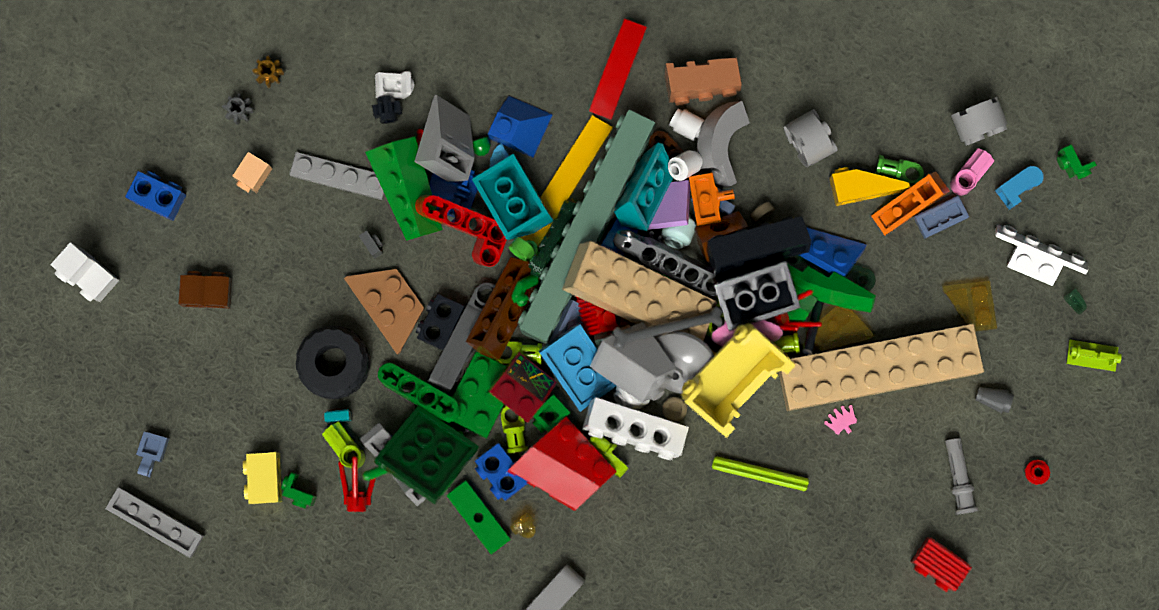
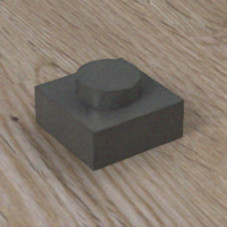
[359,231,383,259]

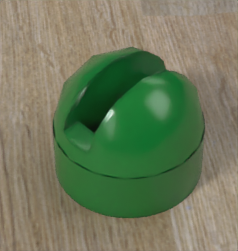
[473,137,490,156]

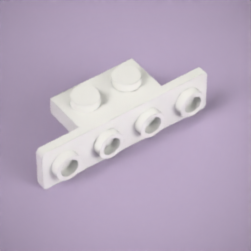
[995,225,1088,286]

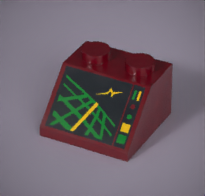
[488,352,557,423]

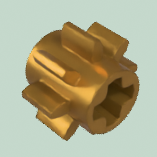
[253,56,284,88]

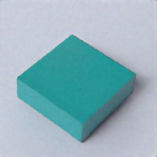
[324,410,352,423]

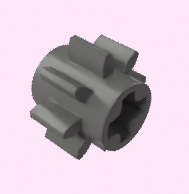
[222,93,254,125]

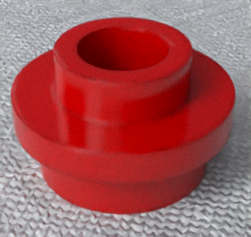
[1025,460,1050,485]

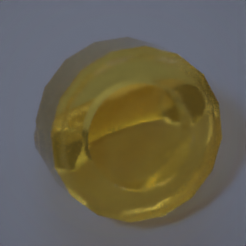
[510,513,536,538]

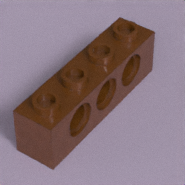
[466,257,541,360]

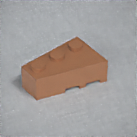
[665,58,742,105]

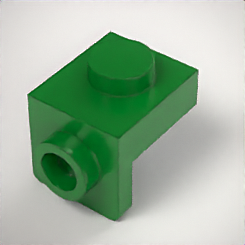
[1057,145,1097,180]
[281,472,317,509]

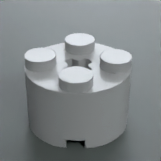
[951,97,1008,146]
[784,109,837,167]

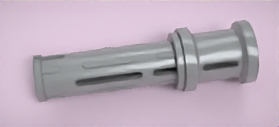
[945,438,978,515]

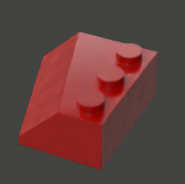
[507,417,617,511]

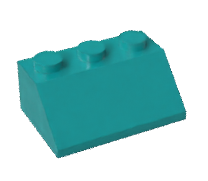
[614,143,673,231]
[472,154,554,240]

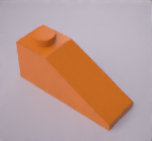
[871,172,950,235]

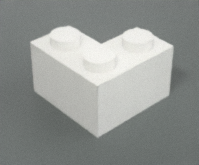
[51,242,119,302]

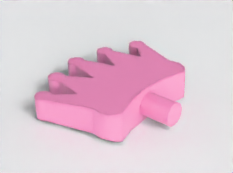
[824,405,857,435]

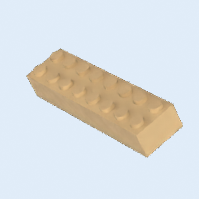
[778,324,984,411]

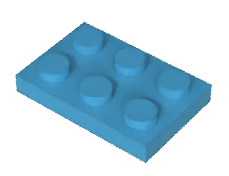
[538,323,617,412]

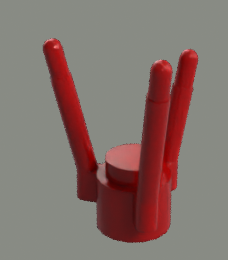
[764,290,822,331]
[338,456,376,512]

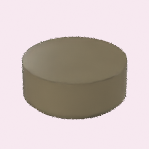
[750,202,775,224]
[662,397,687,422]

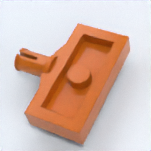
[689,173,735,226]

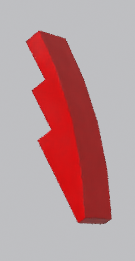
[589,19,647,120]

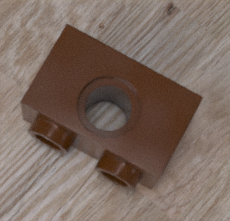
[694,211,749,262]

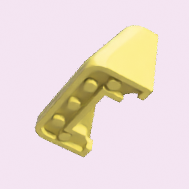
[682,324,796,438]

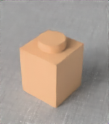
[233,152,272,193]

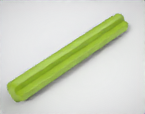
[712,456,809,491]

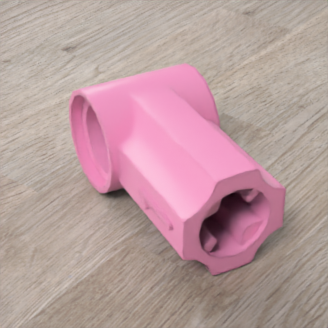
[950,148,994,195]

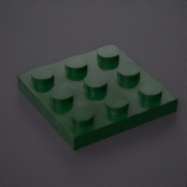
[374,405,479,505]

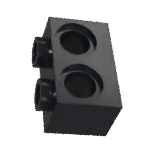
[416,294,465,351]

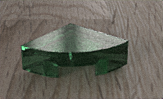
[1064,289,1087,315]

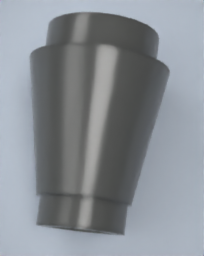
[975,387,1014,414]

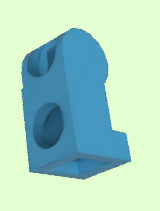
[995,166,1043,210]

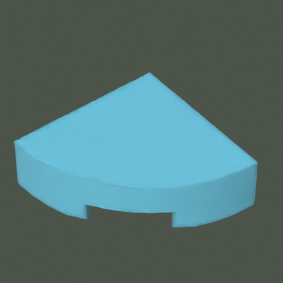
[490,144,509,168]

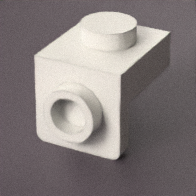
[375,71,414,100]

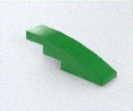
[787,264,876,313]

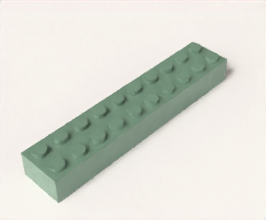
[518,110,655,345]

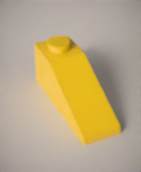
[829,167,910,206]

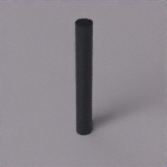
[803,300,824,355]

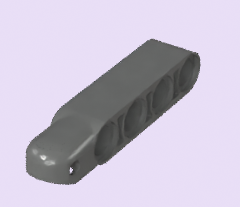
[613,230,717,296]
[427,283,495,396]

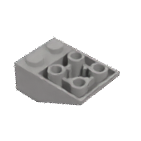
[414,95,474,182]

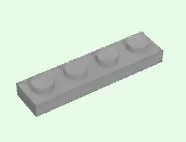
[290,152,384,200]
[105,487,204,558]

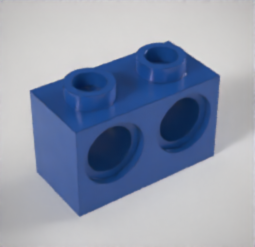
[125,171,186,221]
[475,443,528,501]

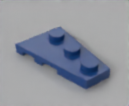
[799,228,867,277]

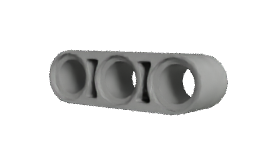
[526,564,585,610]

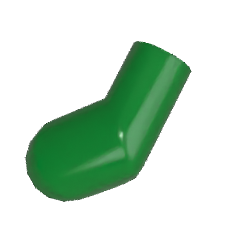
[511,274,538,307]

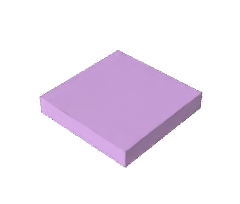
[641,180,690,231]

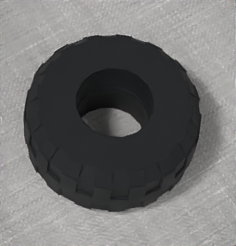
[295,325,371,399]

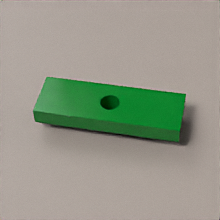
[446,481,511,555]

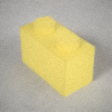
[243,452,282,504]

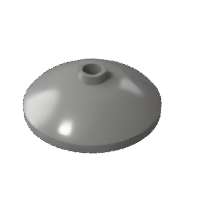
[654,331,714,394]

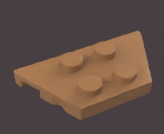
[344,269,425,355]

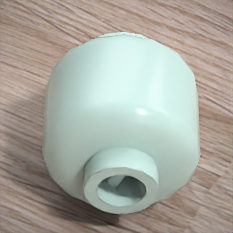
[661,214,696,249]

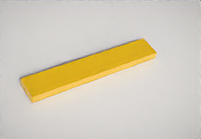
[519,115,613,247]

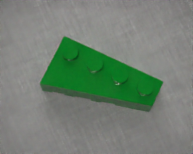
[365,137,443,241]

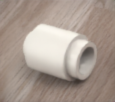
[669,109,705,141]
[668,150,703,181]

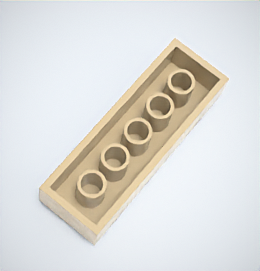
[562,241,717,341]

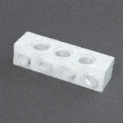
[583,398,689,460]

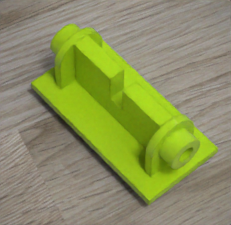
[1066,340,1122,372]

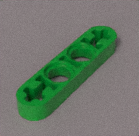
[378,363,461,422]

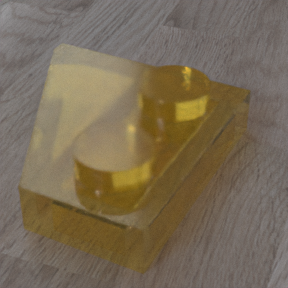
[942,281,997,332]
[805,306,874,351]

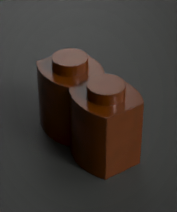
[178,271,232,309]

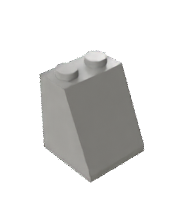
[590,322,676,403]

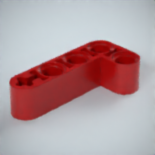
[415,195,507,267]

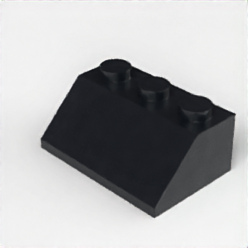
[712,255,801,331]

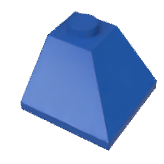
[488,96,552,158]

